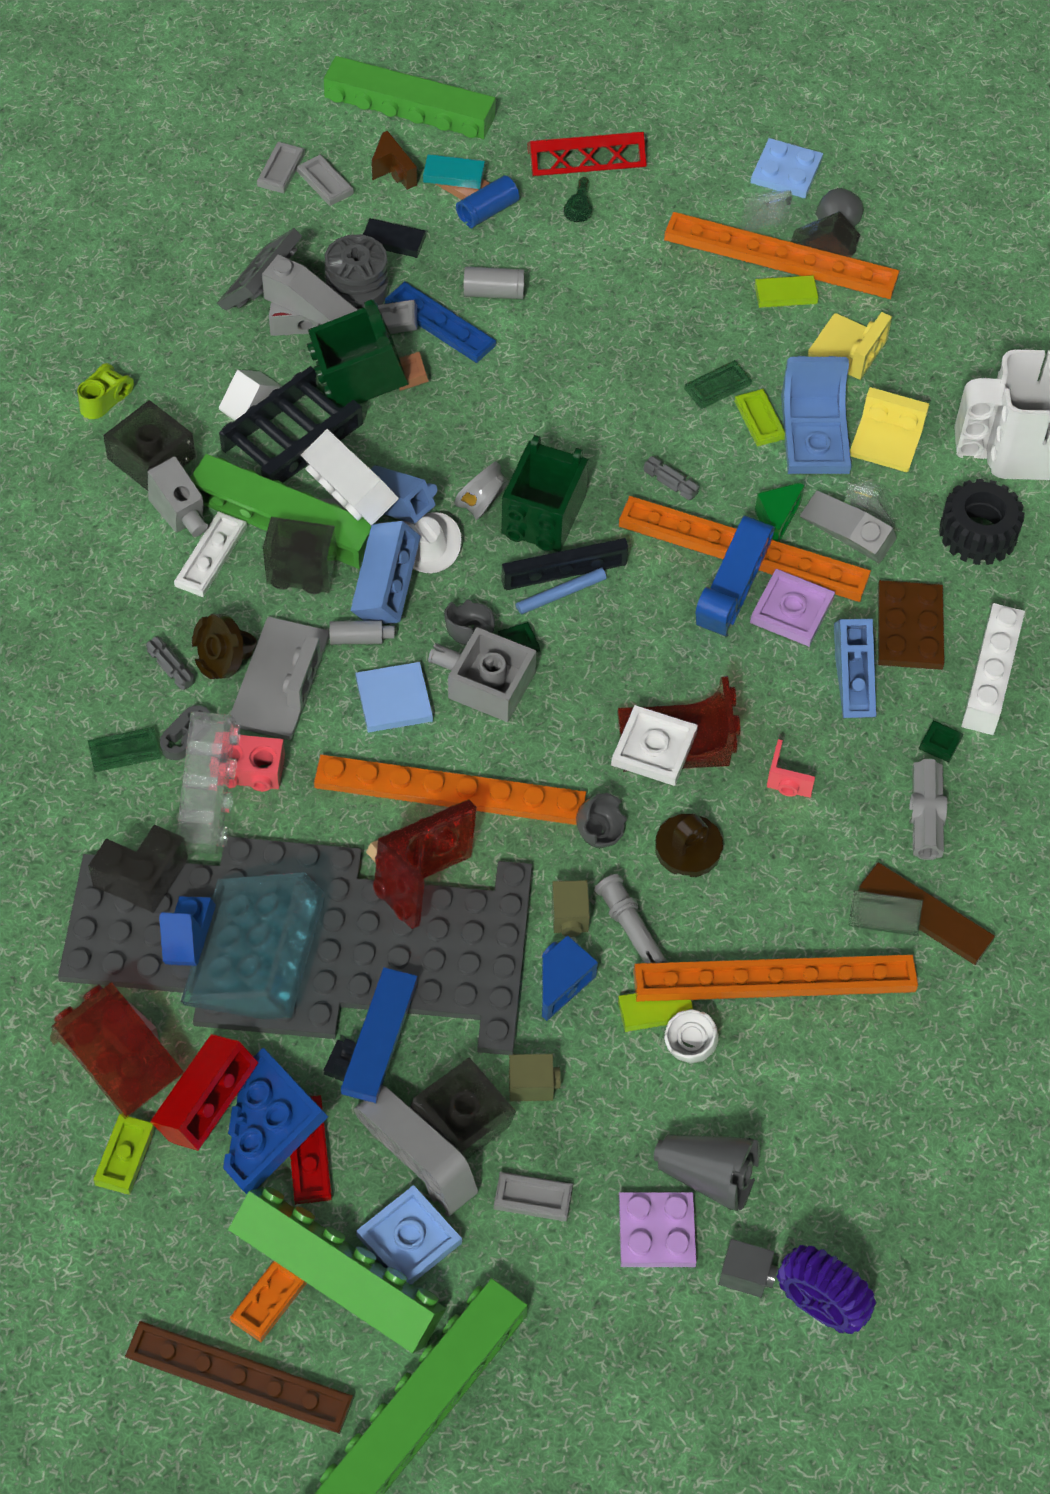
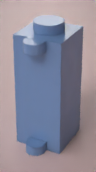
[371,465,437,524]

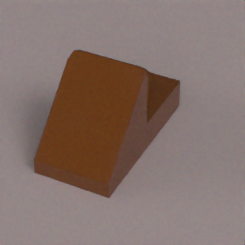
[372,131,417,190]

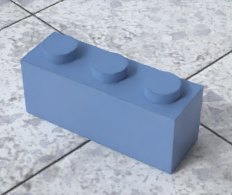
[350,521,421,624]

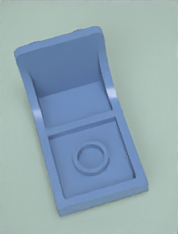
[781,356,851,474]

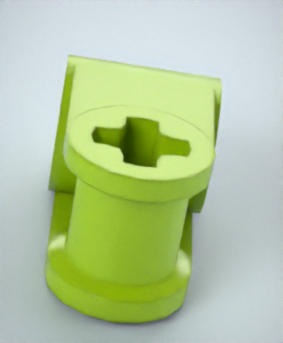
[77,363,134,419]

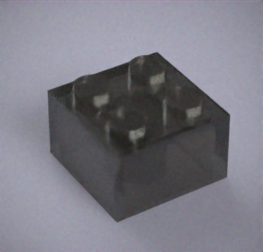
[103,400,196,491]
[263,517,337,594]
[410,1057,516,1160]

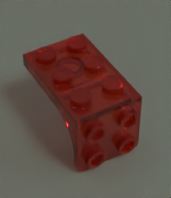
[617,676,740,772]
[373,799,477,929]
[49,982,184,1119]

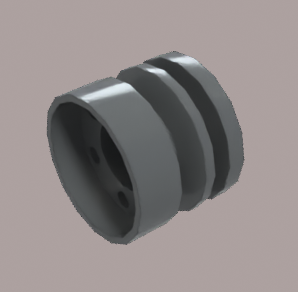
[325,234,388,309]

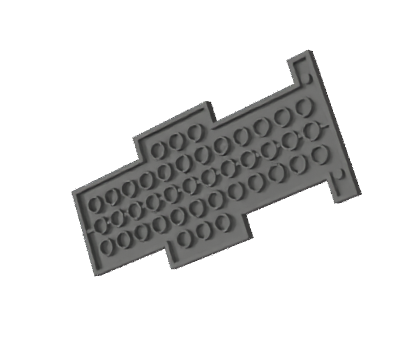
[58,836,532,1055]

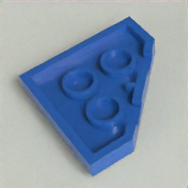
[223,1048,329,1194]

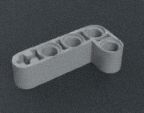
[354,1086,478,1217]

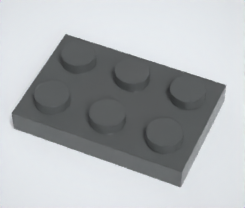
[217,228,302,311]

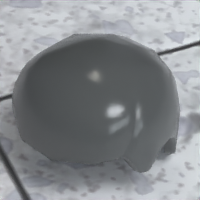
[815,188,864,230]
[444,599,495,645]
[576,793,627,849]

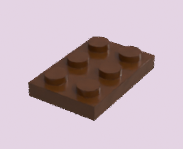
[878,580,944,670]

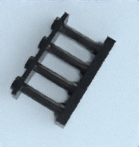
[219,366,363,483]

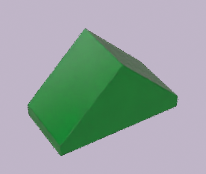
[755,483,805,542]

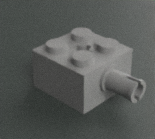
[428,627,536,722]

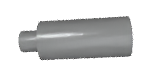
[329,620,395,645]

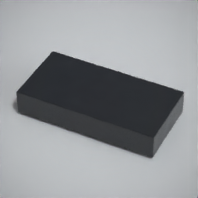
[363,218,426,258]

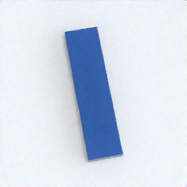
[385,281,496,363]
[341,967,418,1103]

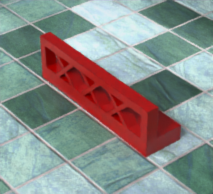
[527,132,646,177]

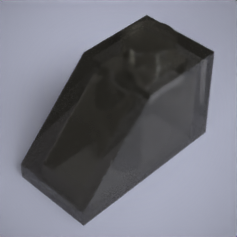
[790,211,861,258]

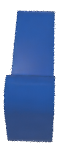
[695,515,775,637]

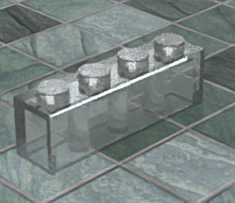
[175,711,240,855]

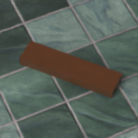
[858,862,995,965]

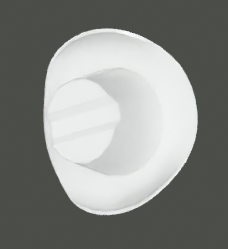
[403,512,461,573]

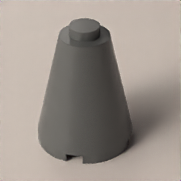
[654,1134,760,1211]

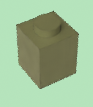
[552,880,590,937]
[509,1054,561,1102]

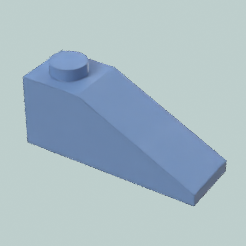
[834,619,876,718]

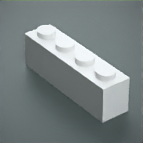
[301,429,399,526]
[961,603,1025,735]

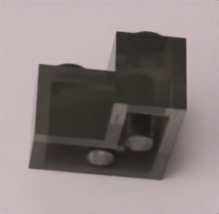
[88,825,188,913]

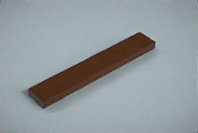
[125,1321,354,1434]

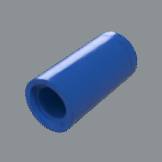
[456,175,519,228]

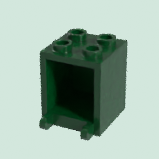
[307,300,409,407]
[501,435,589,552]

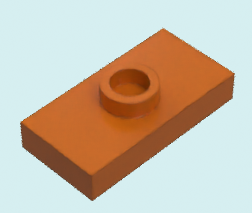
[230,1261,307,1343]

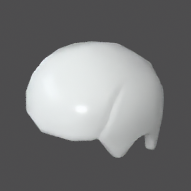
[664,1009,719,1064]

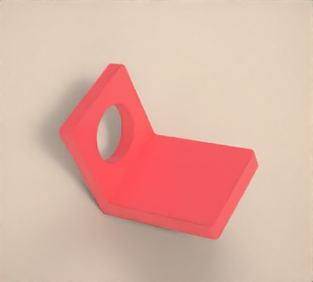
[767,739,815,798]

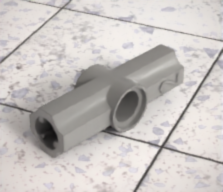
[909,759,947,860]

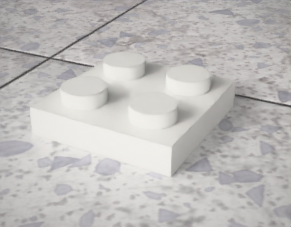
[611,705,698,786]

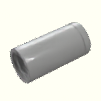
[464,266,524,299]

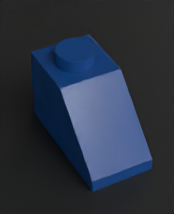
[542,935,598,1021]

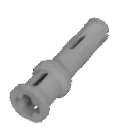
[594,874,668,963]

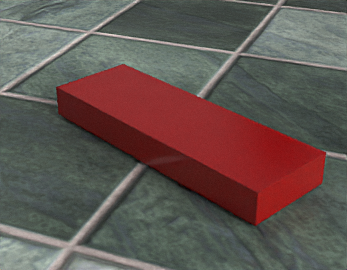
[290,1095,332,1205]

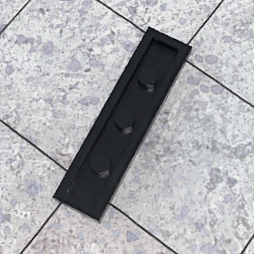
[501,538,628,591]

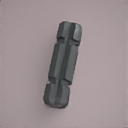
[643,456,699,500]
[146,636,195,690]

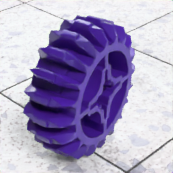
[776,1245,877,1334]

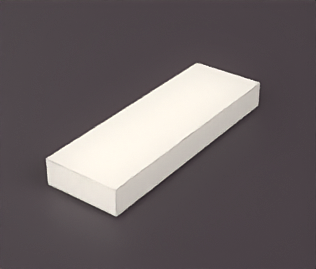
[174,511,247,597]

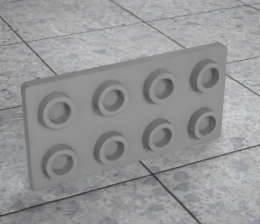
[228,617,329,740]

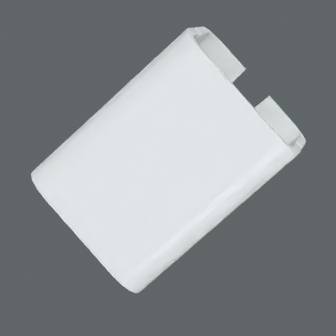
[954,350,1050,480]

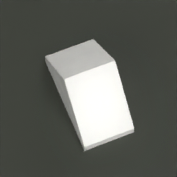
[219,370,282,420]

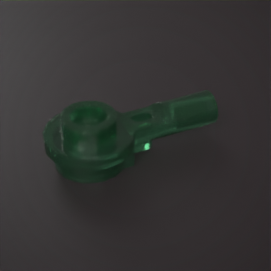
[563,177,592,222]

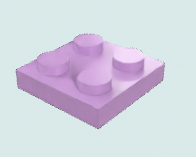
[750,569,835,647]
[619,1192,696,1267]

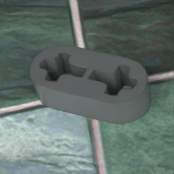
[160,705,212,760]

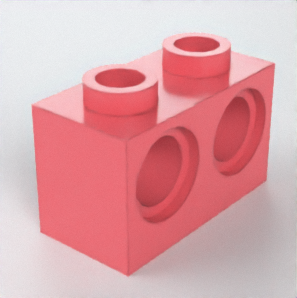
[210,733,285,792]

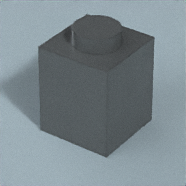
[718,1239,778,1298]

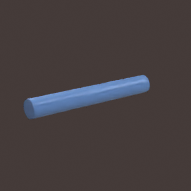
[516,568,606,615]

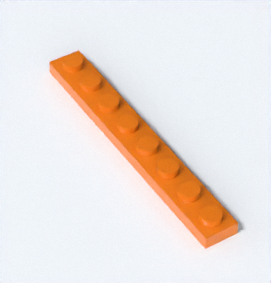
[664,212,900,299]
[619,496,871,602]
[314,754,586,825]
[633,955,918,1002]

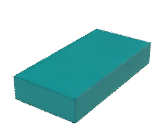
[423,154,485,189]

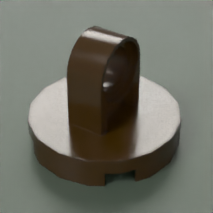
[192,614,257,679]
[655,814,723,877]

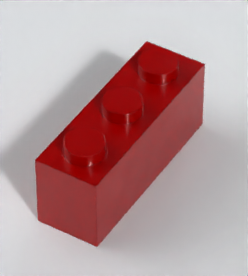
[150,1034,258,1151]

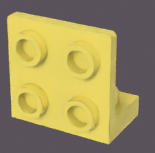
[808,312,892,380]
[850,387,929,472]

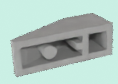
[262,254,357,324]
[800,491,897,564]

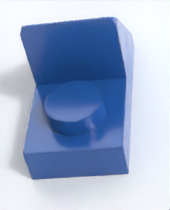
[159,896,216,966]

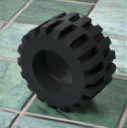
[939,479,1025,565]

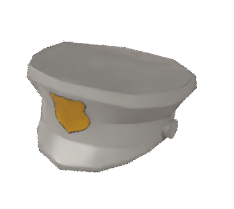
[454,461,509,520]

